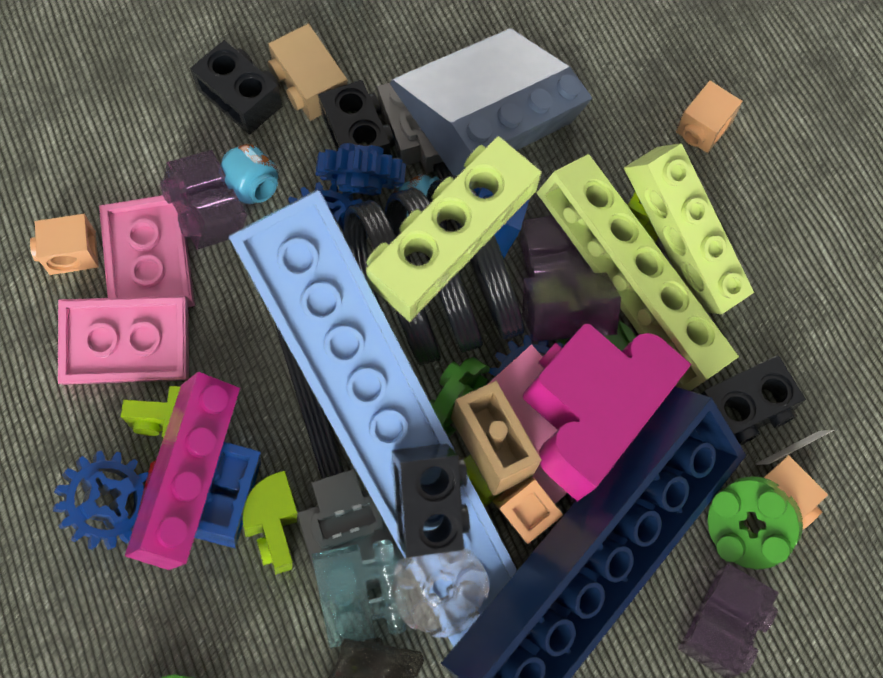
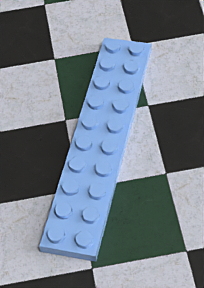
[228,190,517,647]

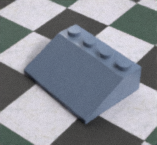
[390,28,592,176]

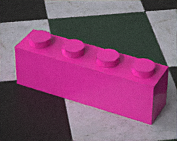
[125,372,240,570]

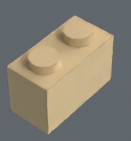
[268,23,348,121]
[451,380,542,496]

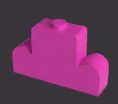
[522,324,692,502]

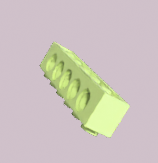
[536,154,739,391]

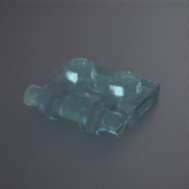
[312,540,408,648]

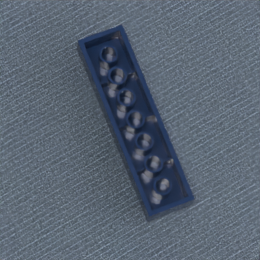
[441,386,747,678]

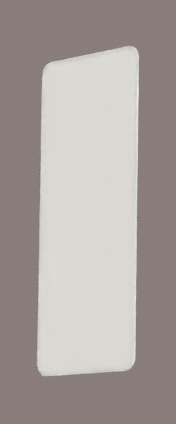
[756,430,834,465]

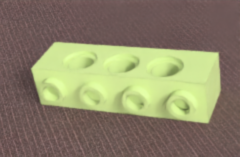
[366,136,542,322]
[624,143,754,314]

